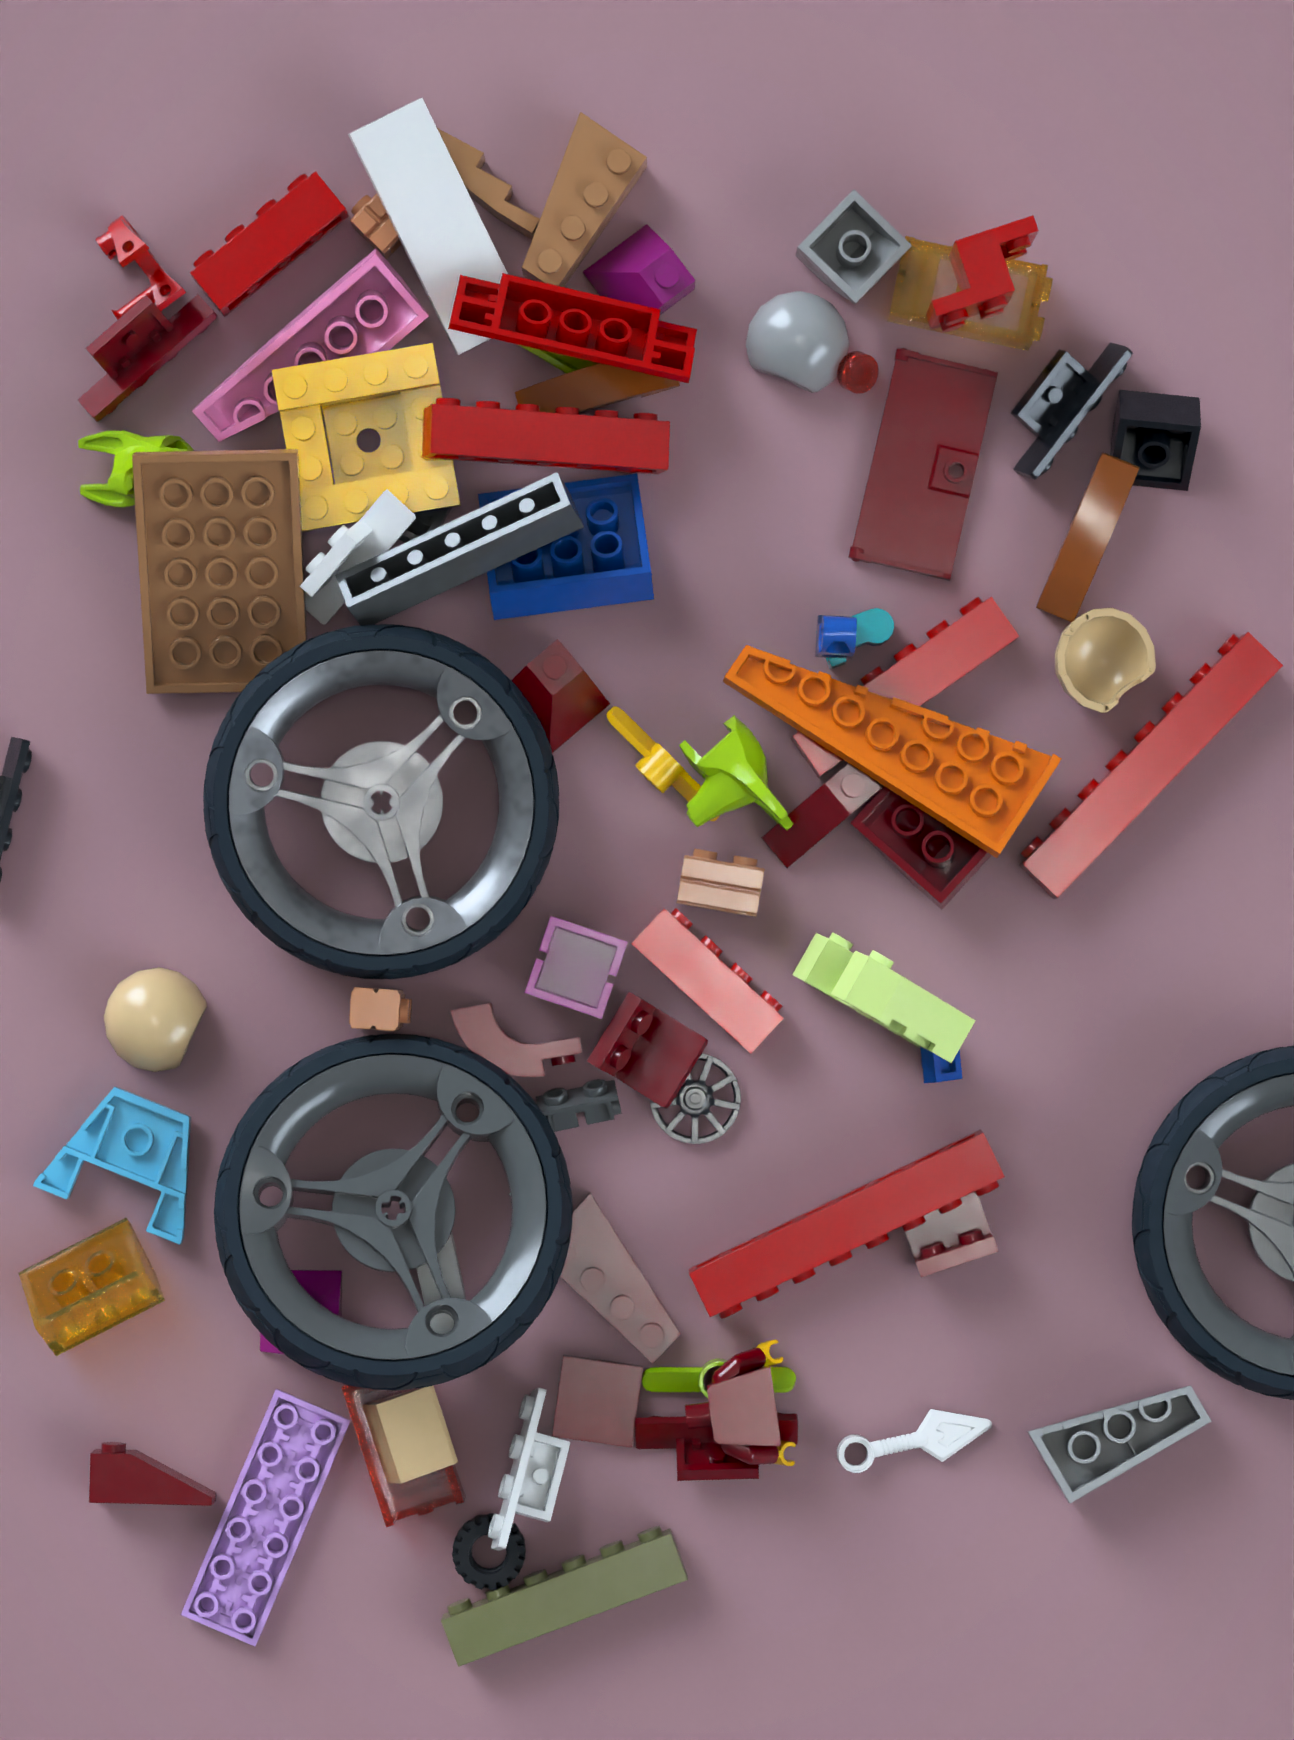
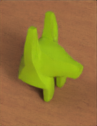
[78,430,194,507]
[679,715,793,830]

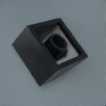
[1110,390,1201,491]

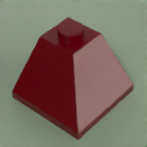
[511,639,610,753]

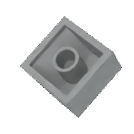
[796,189,912,304]

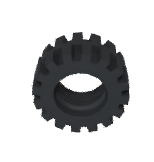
[452,1513,526,1590]

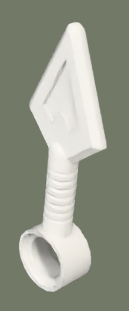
[837,1409,992,1473]

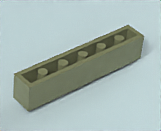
[441,1526,688,1667]

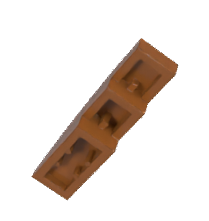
[1036,452,1140,622]

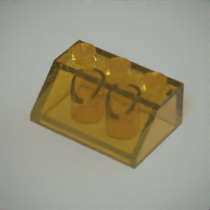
[18,1217,165,1356]

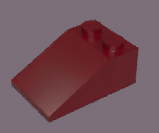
[850,786,991,910]

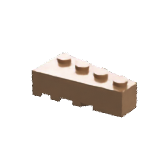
[522,112,647,287]

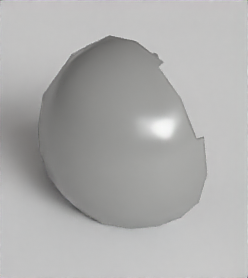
[746,291,849,393]

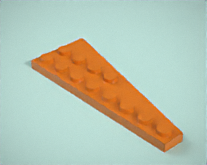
[723,645,1062,858]

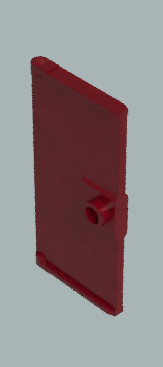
[848,348,998,581]

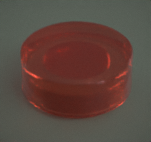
[837,351,878,394]

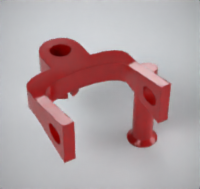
[95,215,186,320]

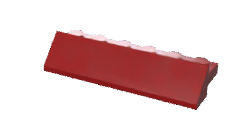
[448,273,697,383]

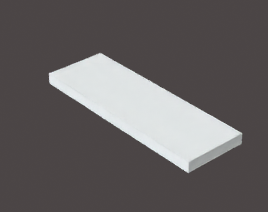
[348,98,508,355]

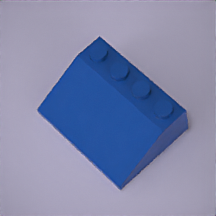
[478,473,654,620]

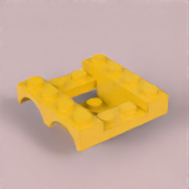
[272,343,461,533]

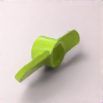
[642,1359,796,1399]

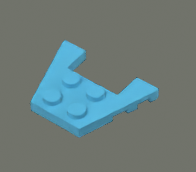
[33,1087,191,1245]

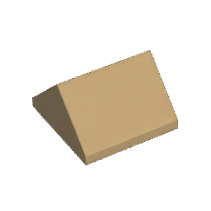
[362,1385,458,1483]

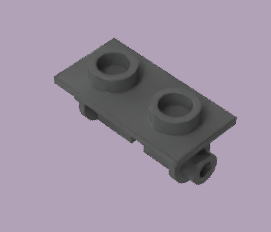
[536,1079,622,1132]

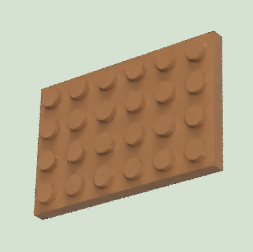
[132,449,307,694]

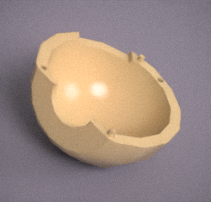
[1055,608,1156,713]
[104,967,207,1072]

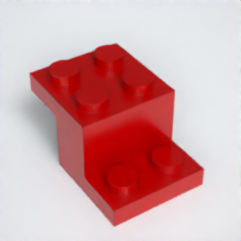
[926,215,1039,332]

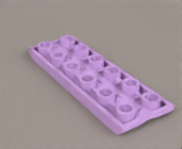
[181,1389,351,1646]

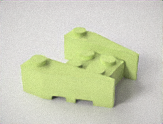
[792,932,976,1063]

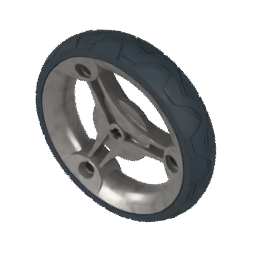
[203,624,559,979]

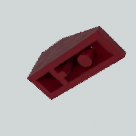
[761,763,881,868]
[89,1442,216,1506]

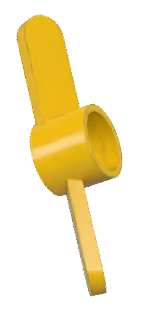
[606,706,720,821]

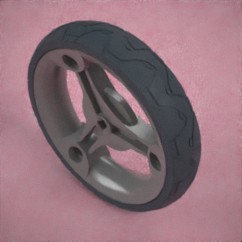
[214,1034,573,1391]
[1132,1046,1294,1400]

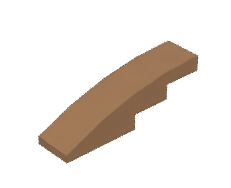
[437,128,540,240]

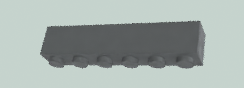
[335,472,584,626]

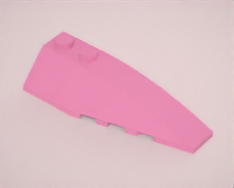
[192,248,429,442]

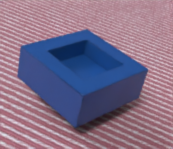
[920,1047,963,1083]

